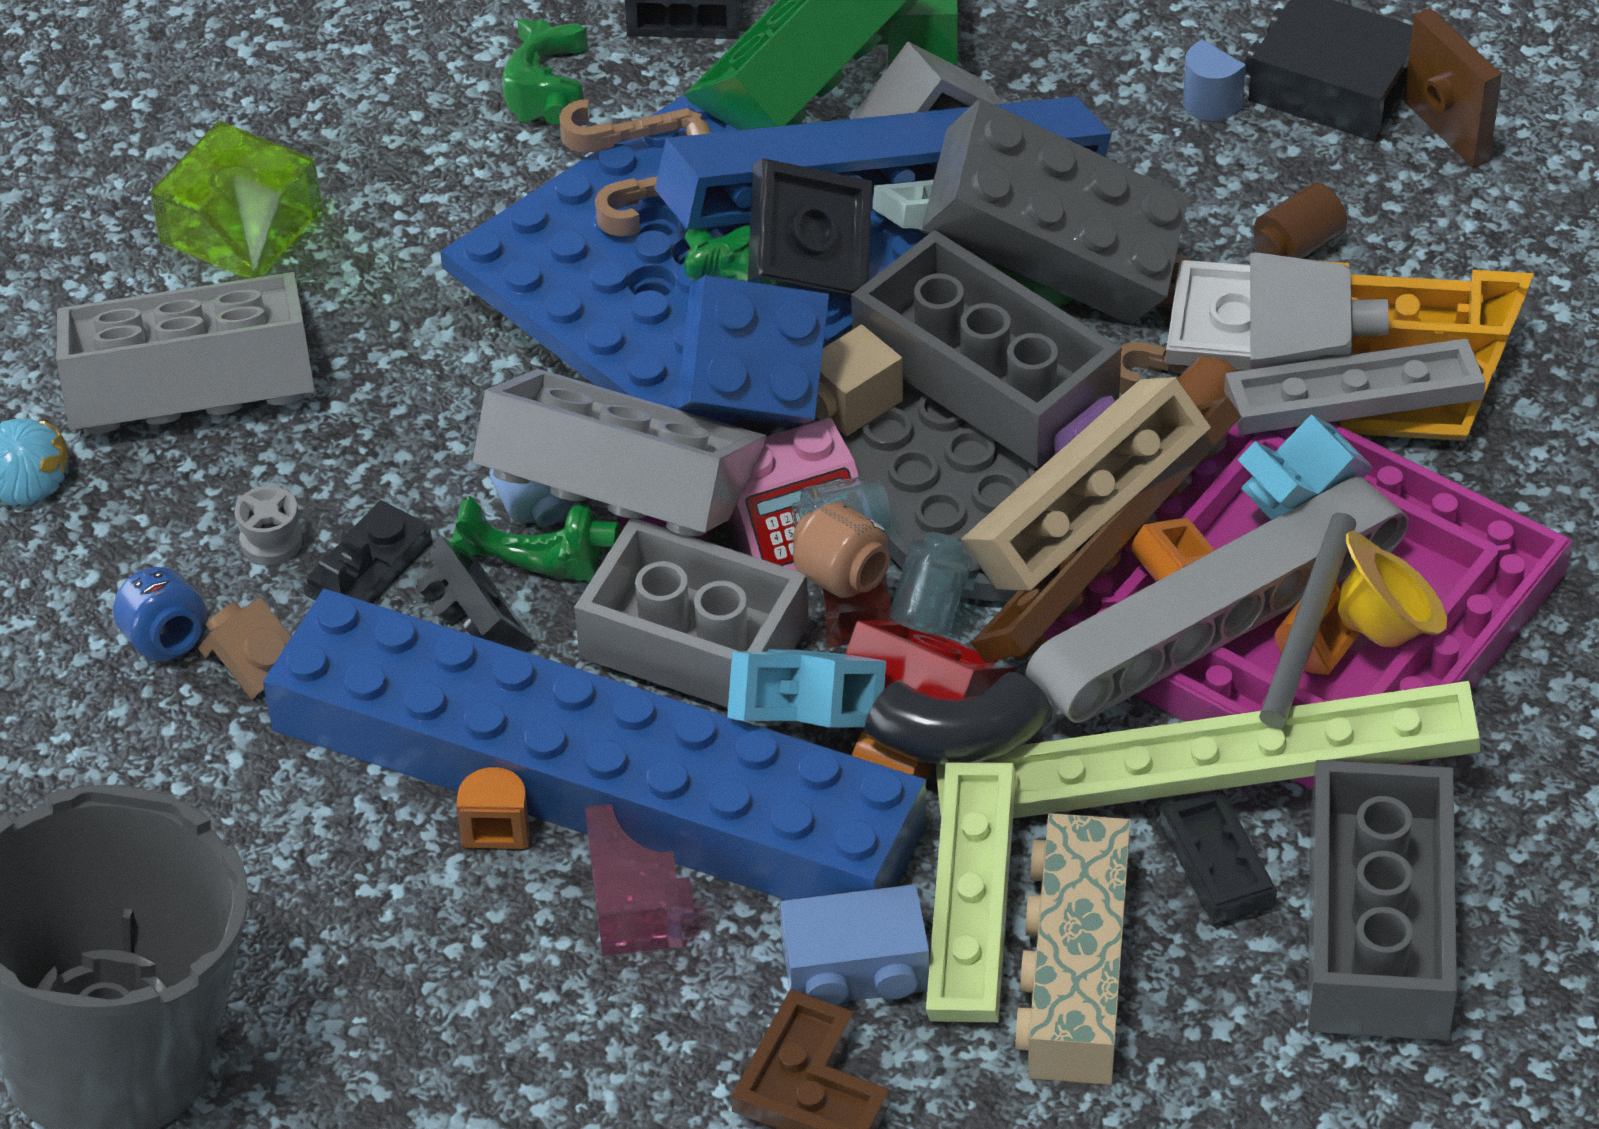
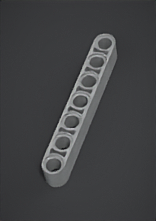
[1026,476,1409,723]

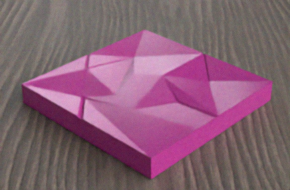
[1044,422,1573,790]

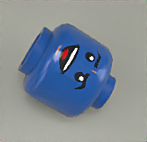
[113,566,208,662]

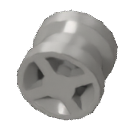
[234,486,303,565]

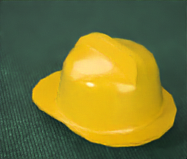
[1338,530,1447,648]

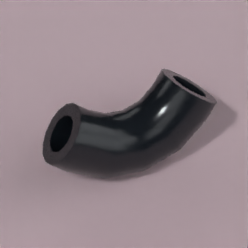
[864,672,1052,765]

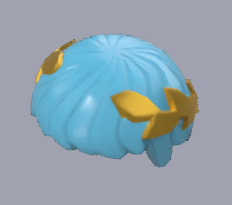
[0,419,69,506]

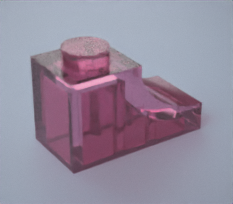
[585,804,694,956]

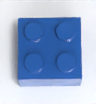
[676,275,829,427]

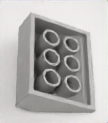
[56,272,315,434]

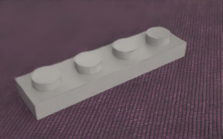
[1224,339,1485,435]

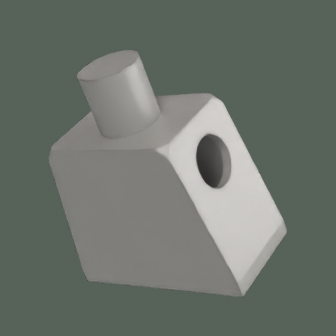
[1250,253,1389,369]

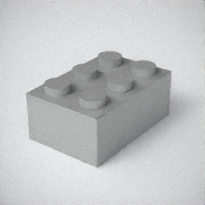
[574,518,809,707]

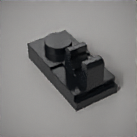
[303,500,432,604]
[416,536,534,652]

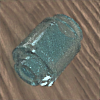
[792,476,891,530]

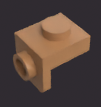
[198,597,291,700]

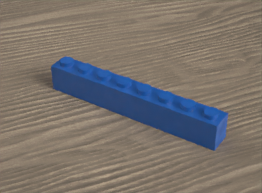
[655,96,1112,230]

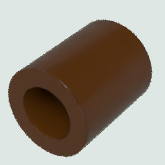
[1254,183,1347,259]

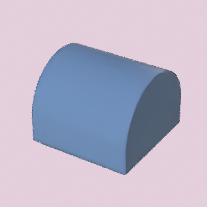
[1183,39,1246,121]

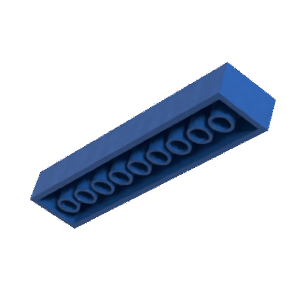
[263,588,926,900]

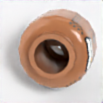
[793,502,891,598]

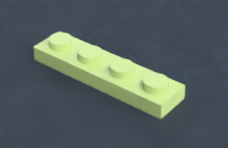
[926,763,1016,1022]

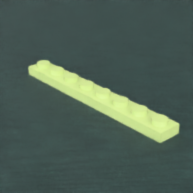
[936,681,1480,818]

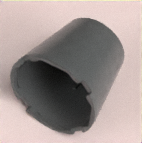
[0,785,248,1129]

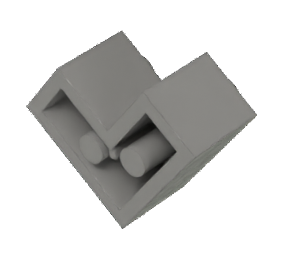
[850,42,1005,119]

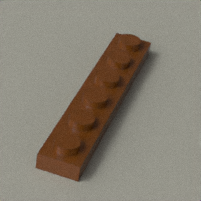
[970,397,1242,663]

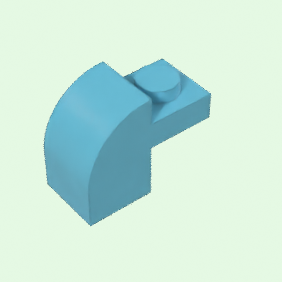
[1237,414,1373,520]
[727,649,886,727]

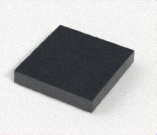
[748,158,872,302]

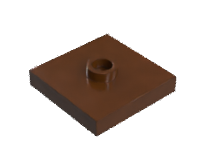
[1404,8,1502,168]

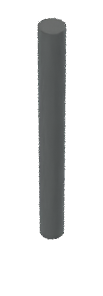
[1259,513,1356,728]

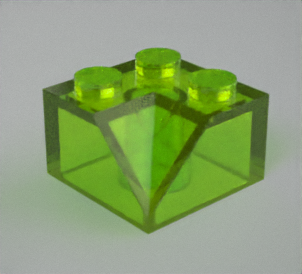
[150,120,323,279]

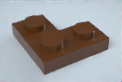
[731,989,890,1129]

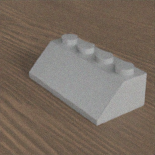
[472,369,766,536]

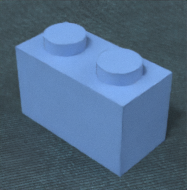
[780,884,929,1005]

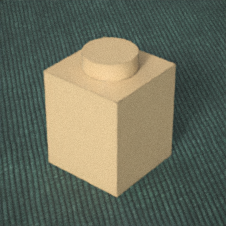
[815,324,903,436]

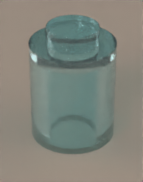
[889,532,973,635]

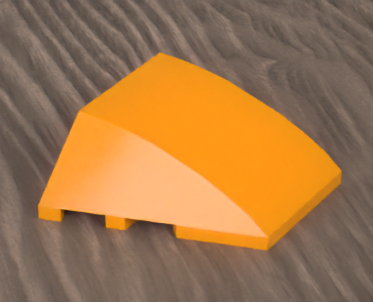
[1322,261,1534,441]

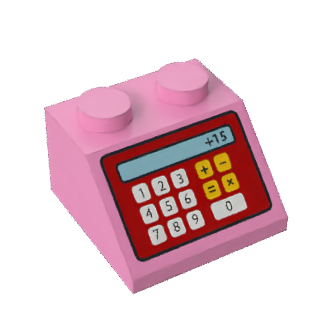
[726,417,871,571]

